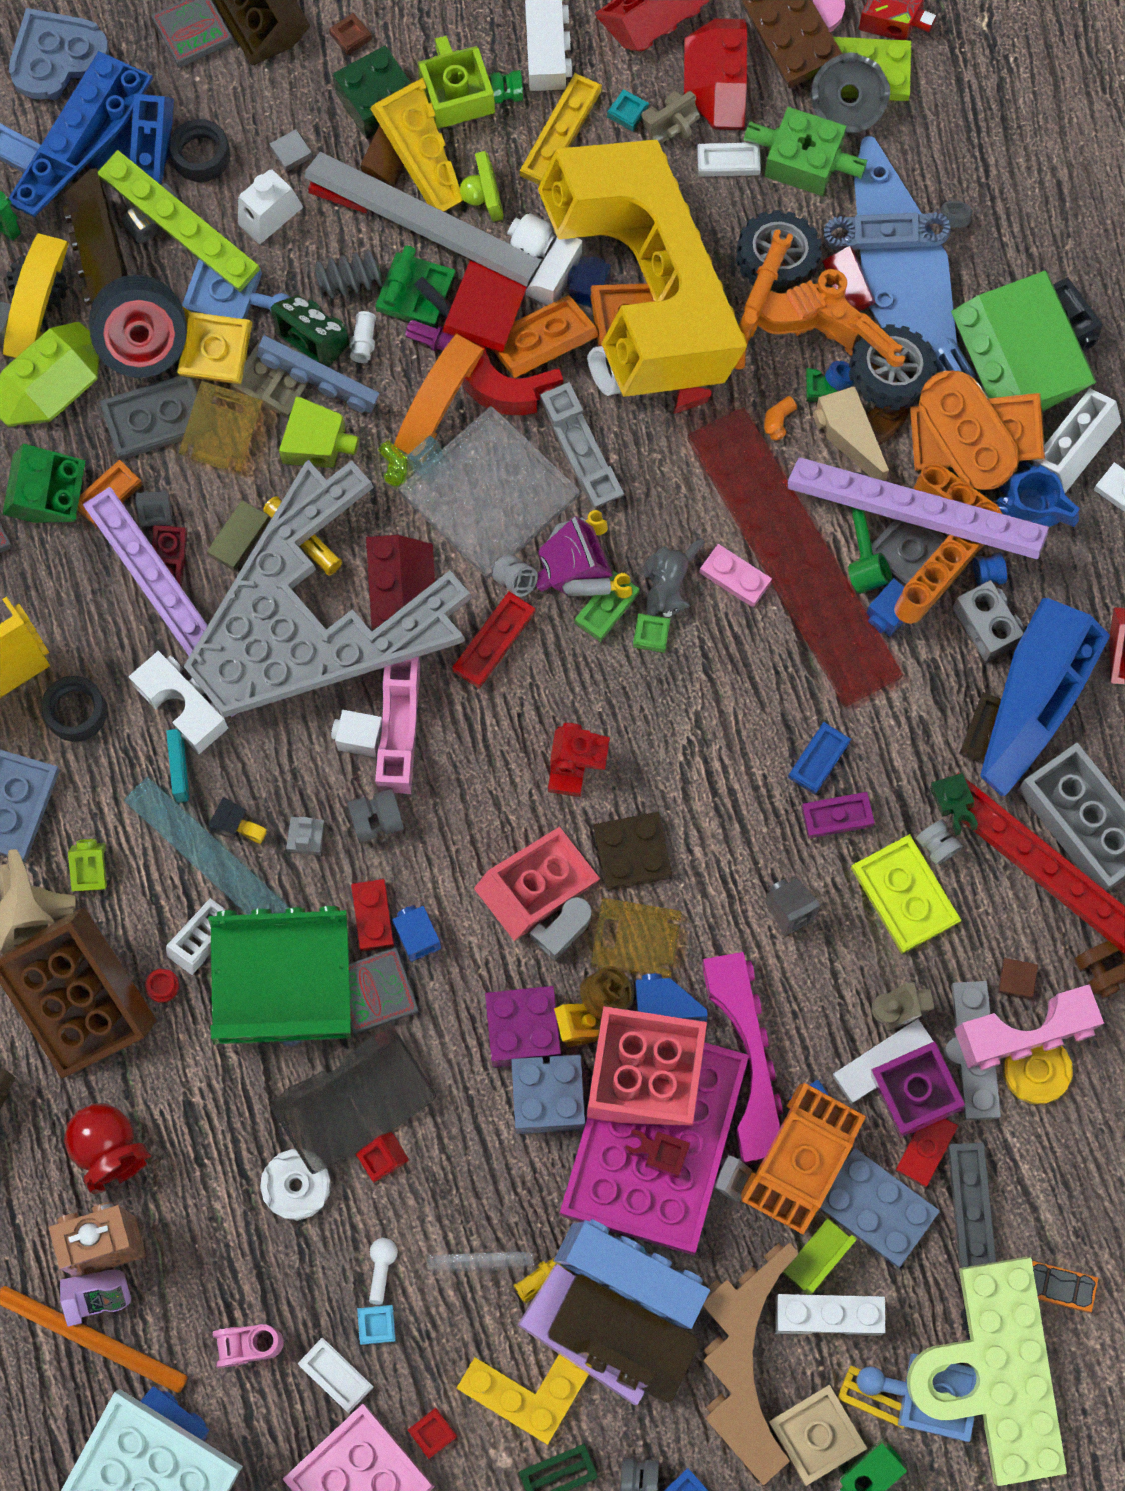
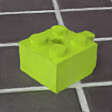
[417,35,495,129]

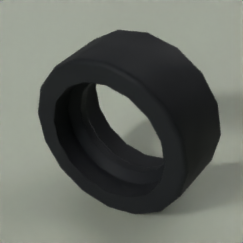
[170,119,230,182]
[41,675,107,742]

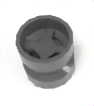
[620,1457,659,1491]

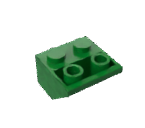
[2,443,86,523]

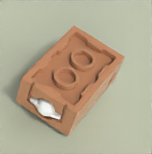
[48,1202,146,1277]

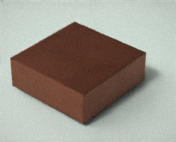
[329,13,372,56]
[998,958,1038,999]

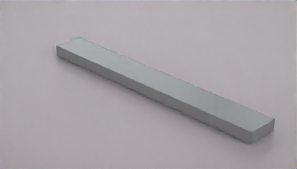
[304,152,542,287]

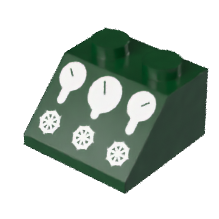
[270,295,349,367]

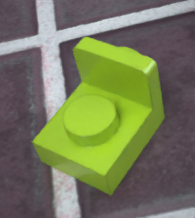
[68,839,107,891]

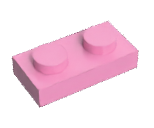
[700,544,772,608]

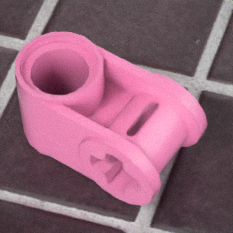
[213,1324,284,1368]

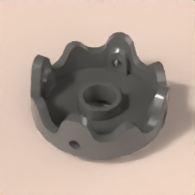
[811,52,890,134]

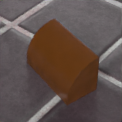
[361,125,404,187]

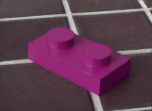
[801,792,875,839]

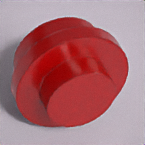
[145,969,179,1003]

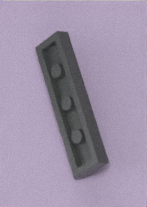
[948,1142,996,1287]

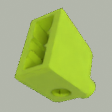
[279,396,360,468]

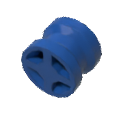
[973,552,1007,587]

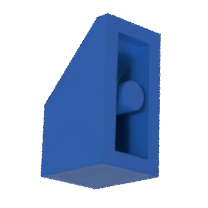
[635,973,707,1022]

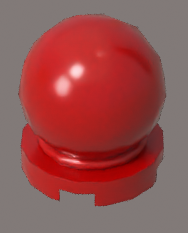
[64,1103,151,1194]

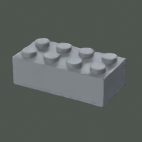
[1018,743,1125,892]

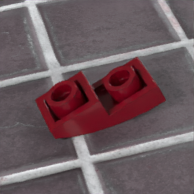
[152,525,188,587]

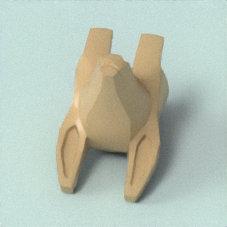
[0,849,76,954]

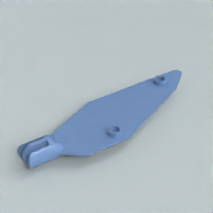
[854,136,976,378]

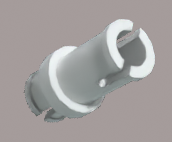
[349,311,376,363]

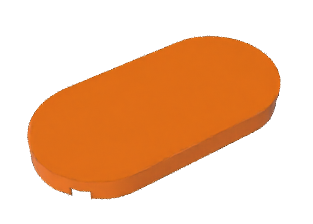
[919,371,1019,490]

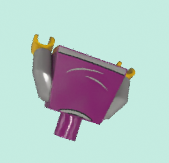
[536,510,633,598]

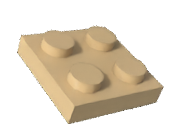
[768,1385,867,1486]

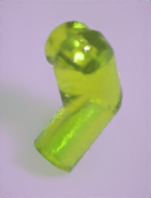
[378,440,408,486]

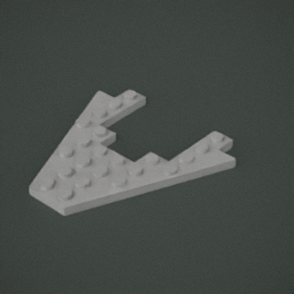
[184,460,472,717]

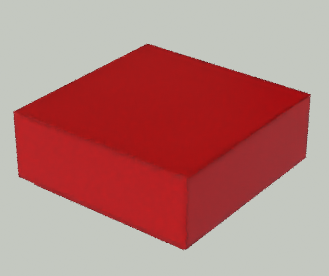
[408,1408,457,1459]

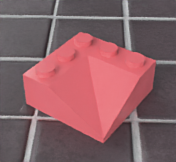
[587,1006,707,1125]

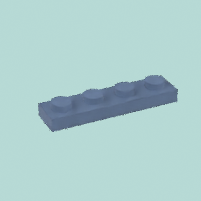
[256,335,380,414]

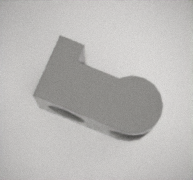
[530,897,591,961]

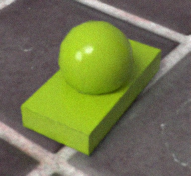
[460,151,504,222]

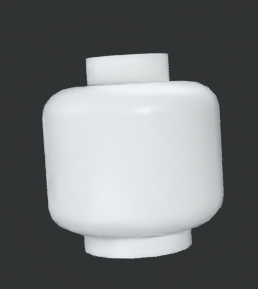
[507,213,556,258]

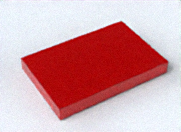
[443,261,528,352]

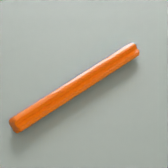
[0,1286,188,1393]

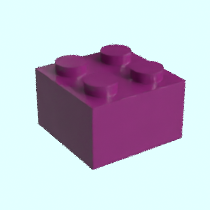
[485,986,561,1068]
[871,1041,965,1138]

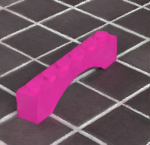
[702,952,783,1165]

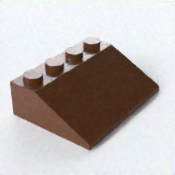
[0,907,157,1079]

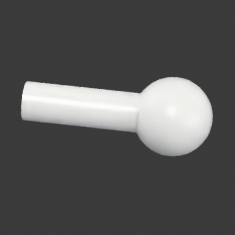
[369,1238,398,1305]

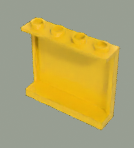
[0,596,50,698]

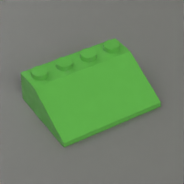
[951,271,1097,412]

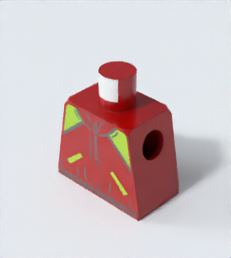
[858,0,937,40]

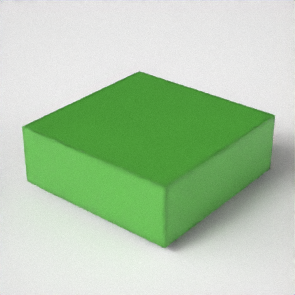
[633,613,670,653]

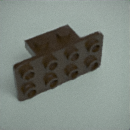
[547,1275,699,1403]

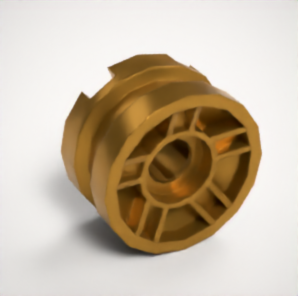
[580,966,633,1020]

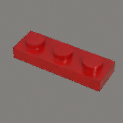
[452,591,536,689]

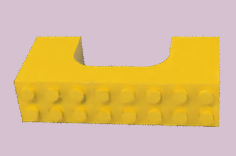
[538,139,747,397]

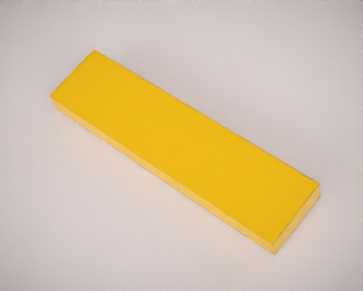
[519,73,602,185]

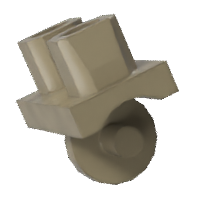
[642,91,700,144]
[872,982,934,1031]

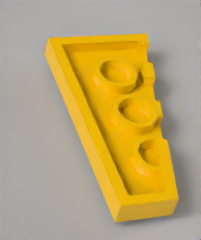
[370,78,463,212]

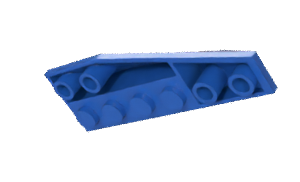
[9,51,153,217]
[980,598,1110,796]

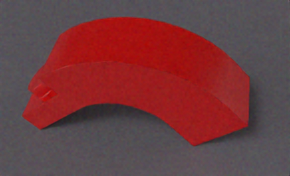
[462,344,563,415]

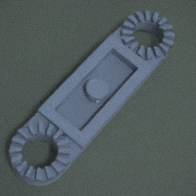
[824,212,950,250]

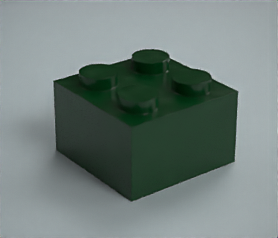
[332,45,411,139]

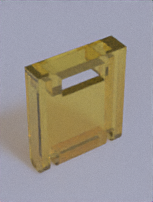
[179,381,263,474]
[591,898,682,978]

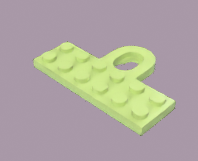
[907,1257,1067,1486]

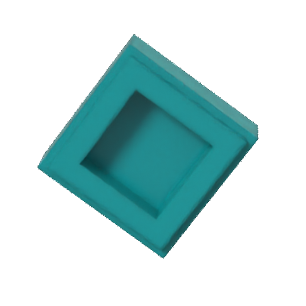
[607,89,649,132]

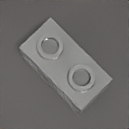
[952,580,1024,663]

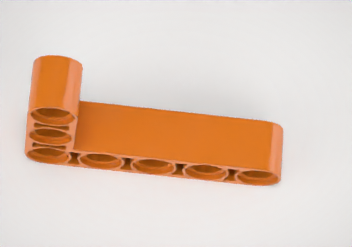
[894,463,1002,624]

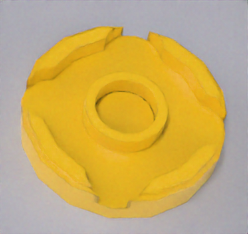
[1003,1046,1073,1105]

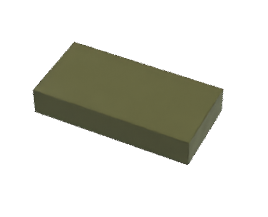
[206,500,270,571]

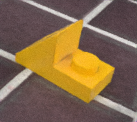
[554,1004,601,1047]

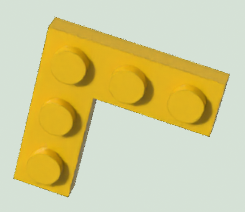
[456,1354,589,1445]

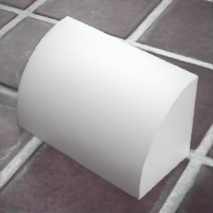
[526,238,582,305]

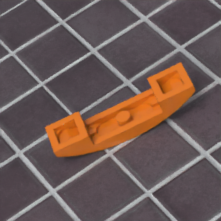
[394,334,484,462]

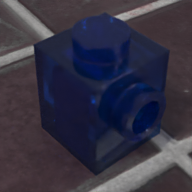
[567,255,611,308]

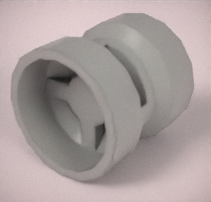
[492,554,538,597]
[916,819,963,866]

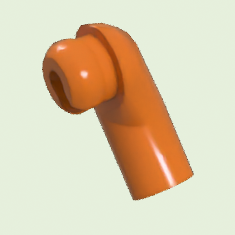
[764,396,797,441]

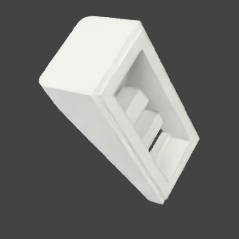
[166,898,226,975]

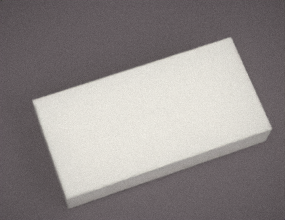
[697,143,761,177]
[298,1338,374,1414]

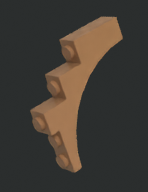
[703,1242,799,1486]

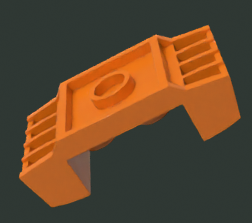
[741,1083,866,1235]

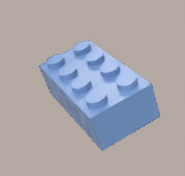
[553,1219,710,1329]

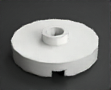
[260,1149,331,1220]

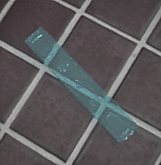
[124,776,290,915]

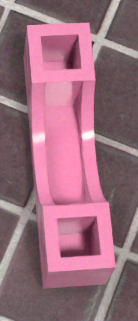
[375,657,420,794]
[954,984,1104,1071]

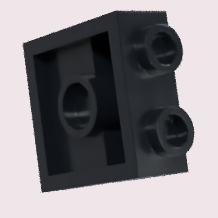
[1053,277,1103,351]

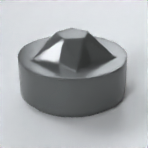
[940,200,972,228]

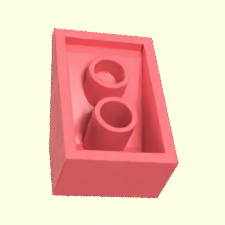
[474,826,600,941]

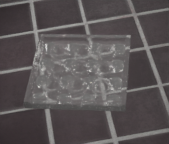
[398,406,580,580]

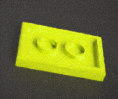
[851,834,961,954]

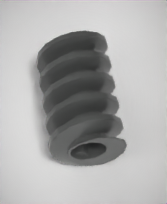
[315,249,383,301]

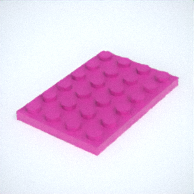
[559,1042,749,1256]

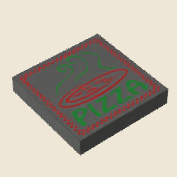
[151,0,233,68]
[349,948,419,1035]

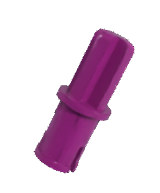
[405,320,454,351]

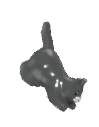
[643,539,705,617]

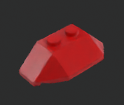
[684,18,747,130]

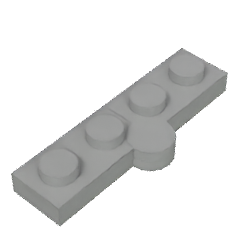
[944,981,1001,1121]

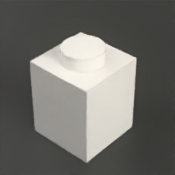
[331,710,382,758]

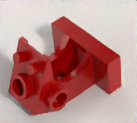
[548,723,610,797]

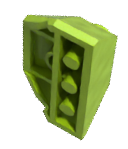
[0,321,100,427]

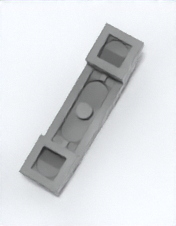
[540,382,624,508]

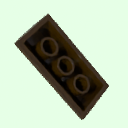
[214,0,310,65]
[63,168,125,306]

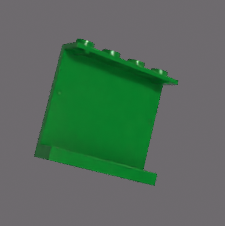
[208,906,351,1045]

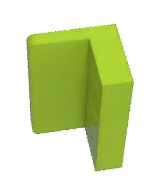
[782,1218,857,1295]

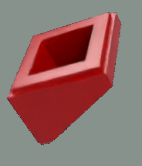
[673,387,712,414]
[356,1132,409,1183]

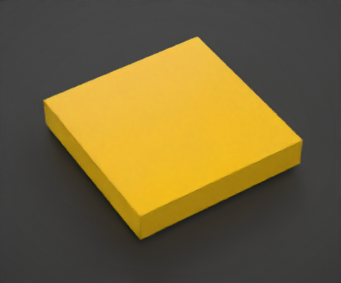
[177,312,252,384]

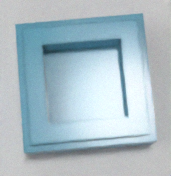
[357,1305,396,1345]

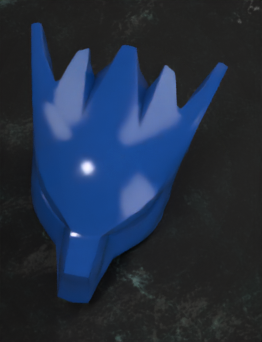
[996,461,1080,527]

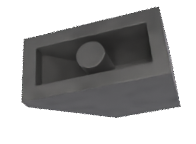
[765,879,820,936]

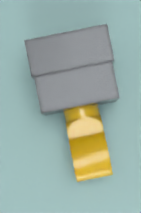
[209,797,267,845]

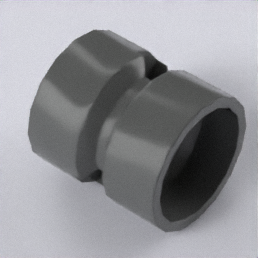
[347,788,404,843]

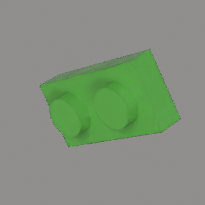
[574,571,640,642]

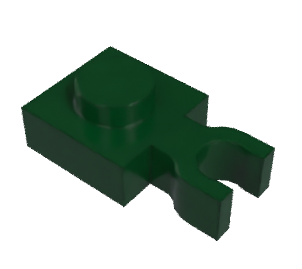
[930,773,978,835]

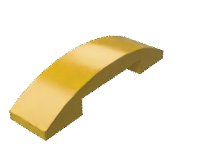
[3,233,69,358]

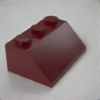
[366,535,435,631]

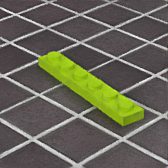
[98,150,260,292]

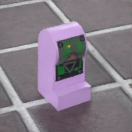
[60,1270,131,1326]

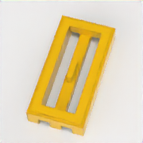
[837,1365,904,1429]

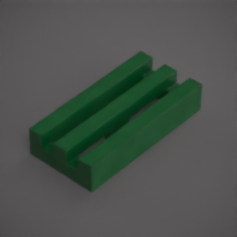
[519,1443,598,1491]

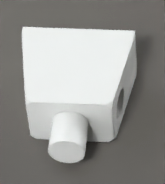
[238,169,303,245]

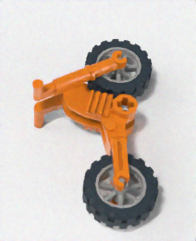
[734,210,937,410]

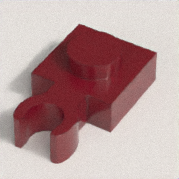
[625,1130,690,1178]

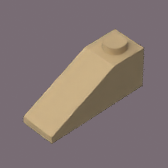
[813,386,889,481]

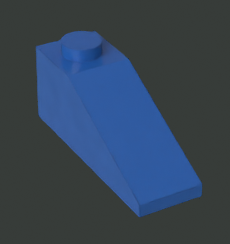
[130,94,174,185]

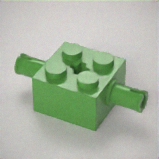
[744,107,868,196]

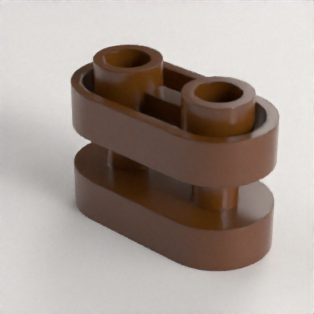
[1073,941,1125,999]

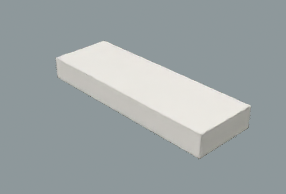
[832,1019,934,1104]

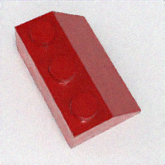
[595,0,709,52]

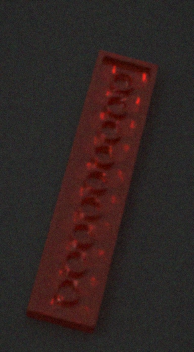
[687,407,903,707]

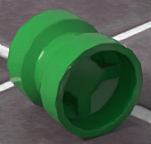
[490,70,523,104]

